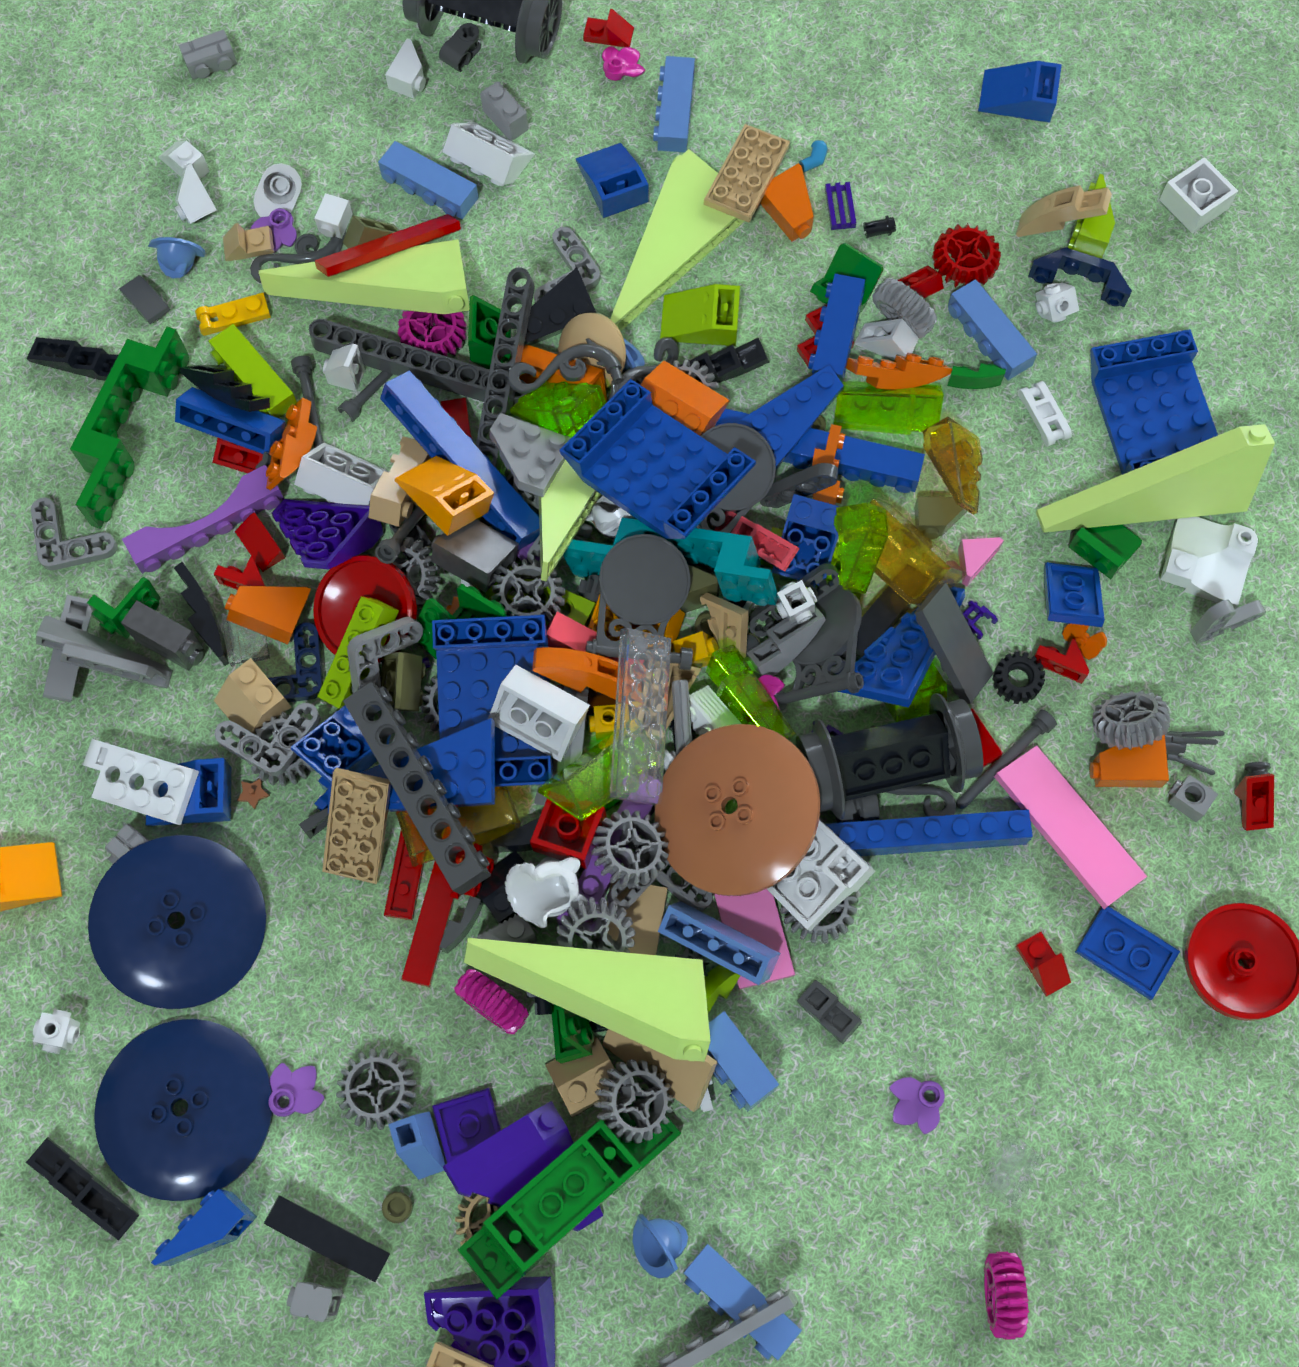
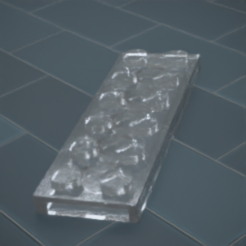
[610,628,671,806]

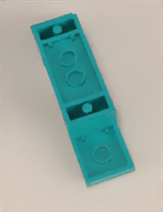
[563,517,778,606]

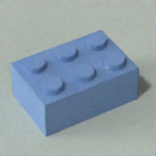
[707,1011,779,1112]

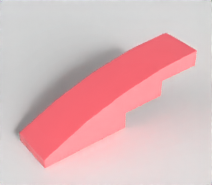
[713,511,800,572]

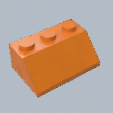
[641,360,730,436]

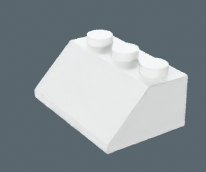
[443,122,535,186]
[294,443,389,506]
[488,665,590,762]

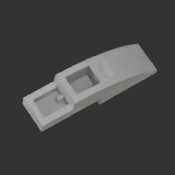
[43,595,93,702]

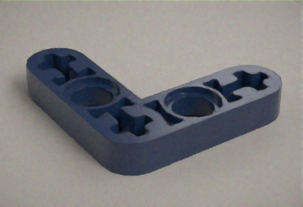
[268,622,323,702]

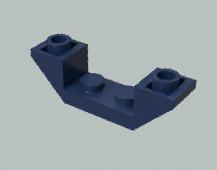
[1028,247,1132,307]

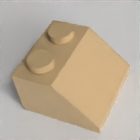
[214,658,291,736]
[545,1037,620,1118]

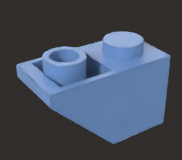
[388,1111,445,1180]

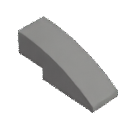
[747,607,826,676]

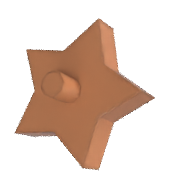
[237,779,270,809]

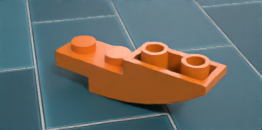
[845,353,952,389]
[266,398,317,490]
[812,424,845,505]
[532,647,640,708]

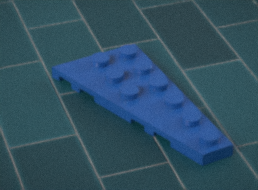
[736,365,844,512]
[838,586,965,708]
[328,718,495,814]

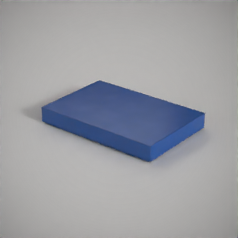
[1044,562,1105,627]
[1075,906,1180,1000]

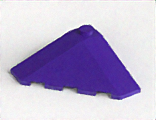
[272,499,384,570]
[443,1101,603,1232]
[424,1276,555,1367]

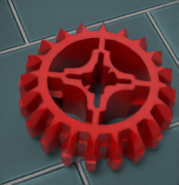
[932,223,1001,288]

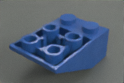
[978,61,1062,123]
[576,143,649,218]
[772,494,846,586]
[291,705,391,784]
[146,758,232,826]
[151,1189,257,1266]

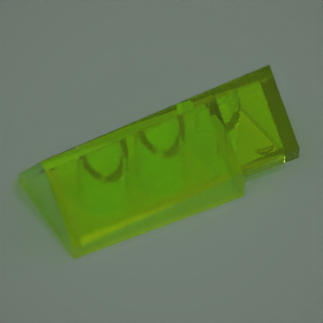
[833,381,944,435]
[705,645,796,741]
[538,723,657,821]

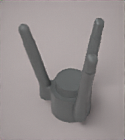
[1165,731,1225,775]

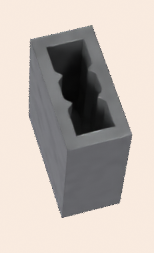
[431,519,519,593]
[121,601,204,671]

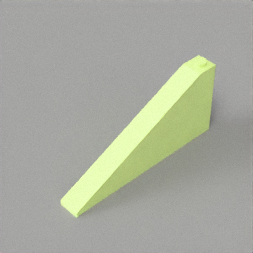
[610,149,745,331]
[259,239,469,314]
[535,395,601,582]
[1036,424,1275,533]
[464,938,711,1062]

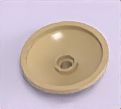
[558,313,626,389]

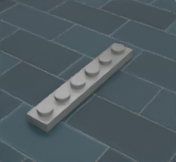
[647,1289,797,1367]

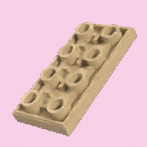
[704,124,790,222]
[322,768,391,884]
[607,879,668,955]
[602,1029,718,1112]

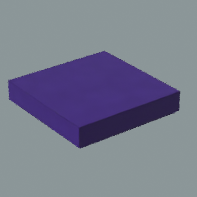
[432,1088,501,1163]

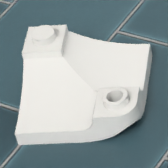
[1160,517,1258,609]
[767,819,875,931]

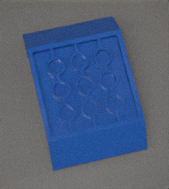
[1090,329,1218,475]
[559,379,756,539]
[432,615,553,787]

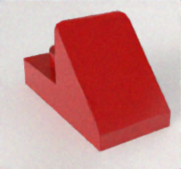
[583,9,634,48]
[214,556,266,590]
[1034,638,1089,684]
[1234,773,1275,831]
[1015,932,1071,997]

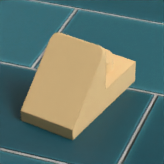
[223,223,274,261]

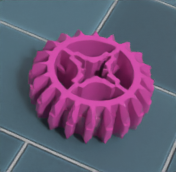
[398,311,467,357]
[454,969,529,1034]
[984,1251,1029,1340]

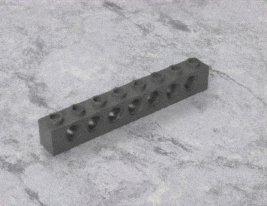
[343,682,491,895]

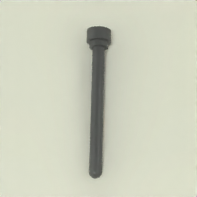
[338,334,425,422]
[291,356,325,464]
[375,506,425,564]
[956,709,1057,809]

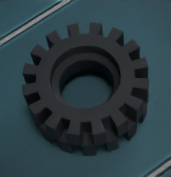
[992,652,1045,704]

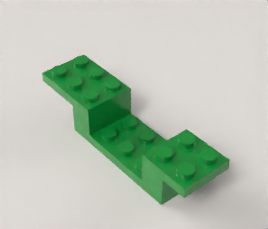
[70,326,189,529]
[457,1088,681,1300]

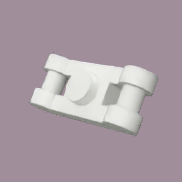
[1018,381,1072,447]

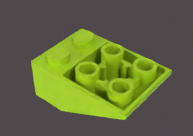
[1067,174,1115,259]
[660,284,740,346]

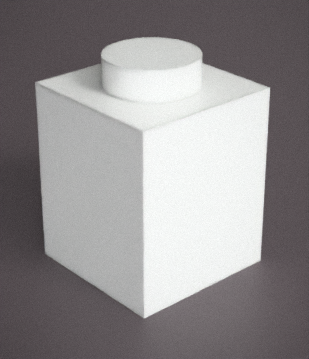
[314,193,353,239]

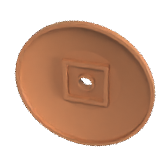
[655,724,820,896]

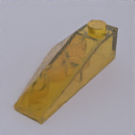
[923,416,983,515]

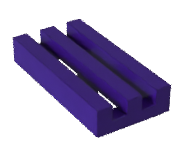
[825,182,856,230]

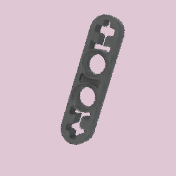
[760,463,838,508]
[748,563,840,637]

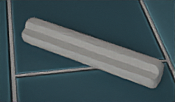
[672,680,692,756]

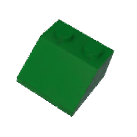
[468,295,511,369]

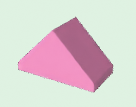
[958,537,1004,587]

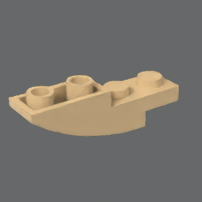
[1016,185,1112,237]

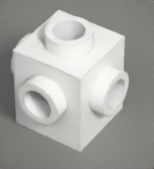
[1035,282,1079,323]
[775,580,817,624]
[33,1009,80,1054]

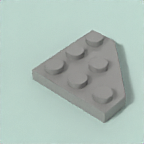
[489,413,571,497]

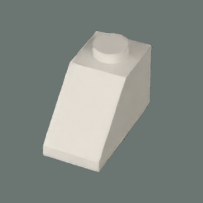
[385,38,426,99]
[158,140,210,179]
[174,163,216,224]
[854,319,919,360]
[323,344,365,392]

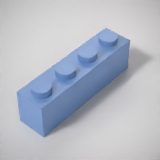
[653,56,695,152]
[378,141,479,219]
[948,279,1037,380]
[658,901,781,985]
[683,1244,802,1360]

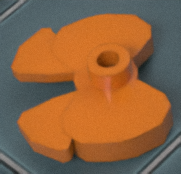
[1062,623,1107,660]

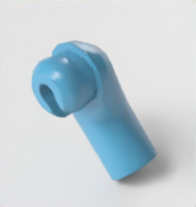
[799,140,828,172]

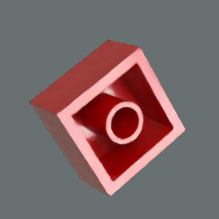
[530,789,607,869]

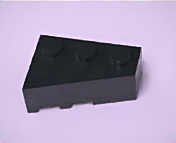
[516,267,596,346]

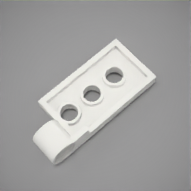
[83,739,199,825]

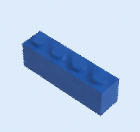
[808,274,865,384]
[175,387,285,454]

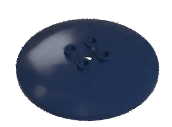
[88,835,266,1009]
[94,1019,273,1201]

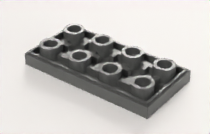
[914,582,994,704]

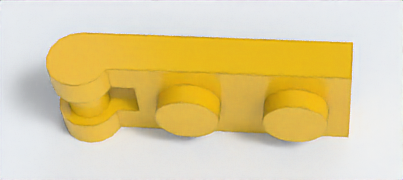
[195,293,271,336]

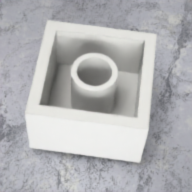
[1159,157,1238,234]

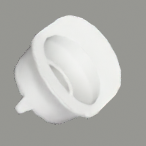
[253,163,302,217]

